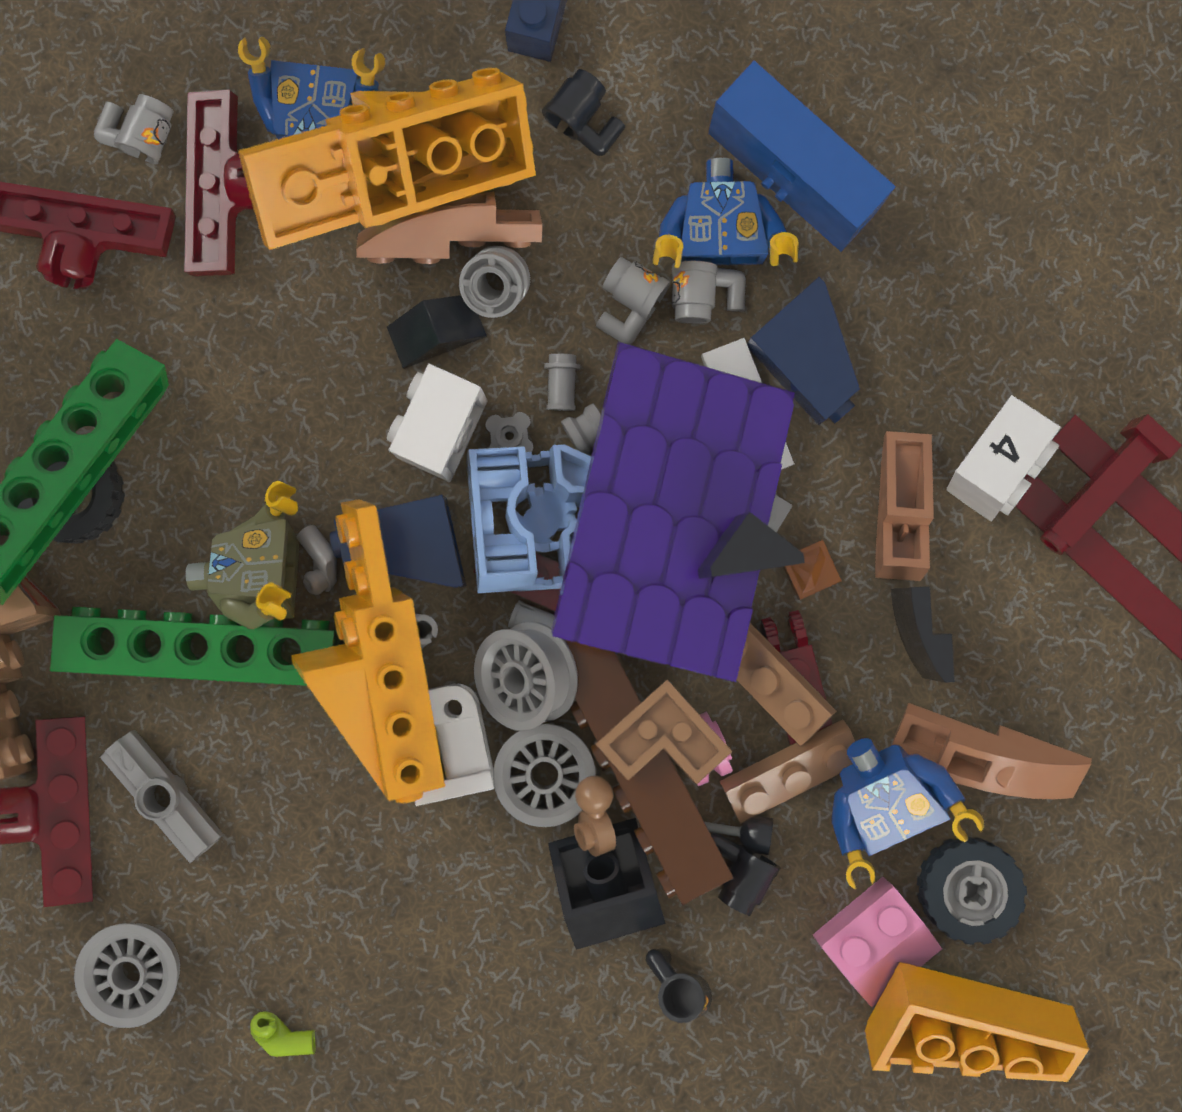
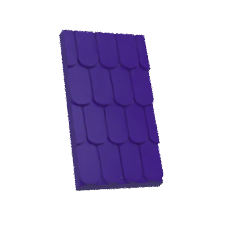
[551,341,795,682]

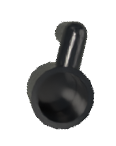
[542,69,625,156]
[711,833,781,916]
[646,948,712,1023]

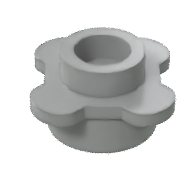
[486,412,533,452]

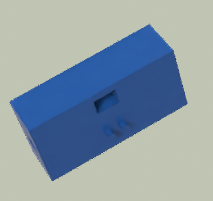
[708,61,896,252]

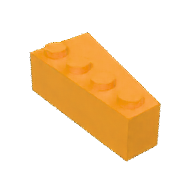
[865,962,1089,1082]

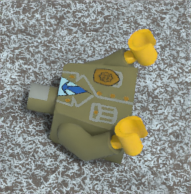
[186,481,299,629]

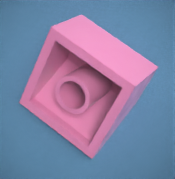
[813,877,942,1007]

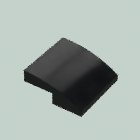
[891,586,955,683]

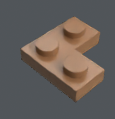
[596,680,732,785]

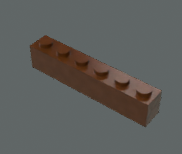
[565,640,733,906]

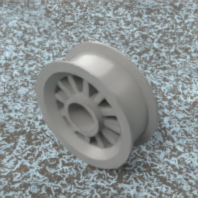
[474,622,578,731]
[493,724,596,827]
[74,923,180,1028]

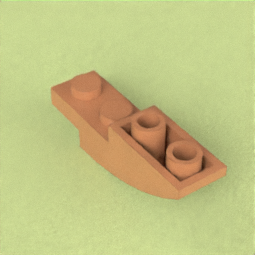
[356,192,542,264]
[892,703,1091,799]

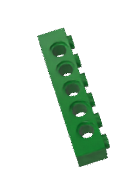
[0,339,169,606]
[50,607,341,686]

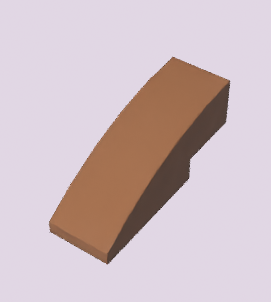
[875,431,934,581]

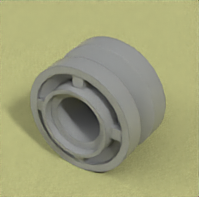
[459,246,530,318]

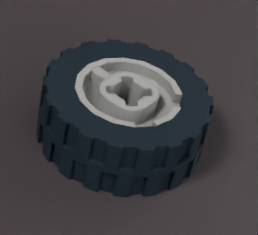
[917,836,1027,945]

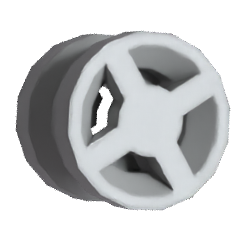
[561,403,601,456]

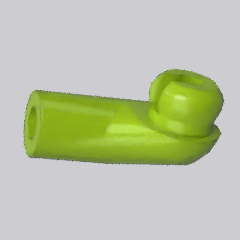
[250,1011,316,1057]

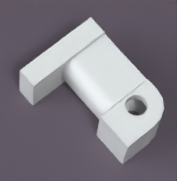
[415,684,494,806]

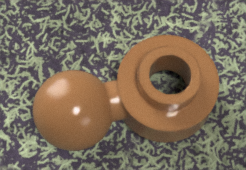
[574,776,616,857]

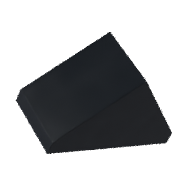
[387,295,487,369]
[698,512,805,579]

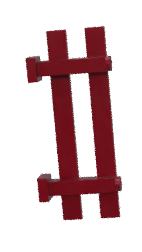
[1015,414,1182,661]

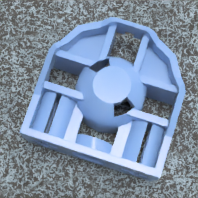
[466,445,591,593]

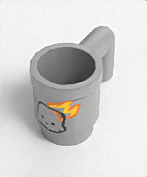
[94,94,174,164]
[596,257,670,345]
[672,261,746,324]

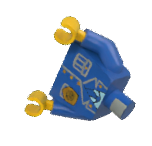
[238,37,386,139]
[653,158,798,268]
[831,738,984,889]

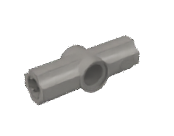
[100,730,224,863]

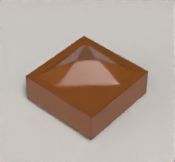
[783,540,842,600]

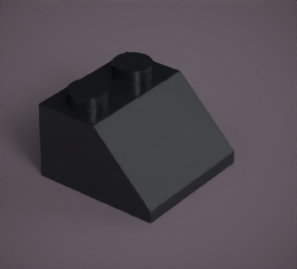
[548,818,666,950]

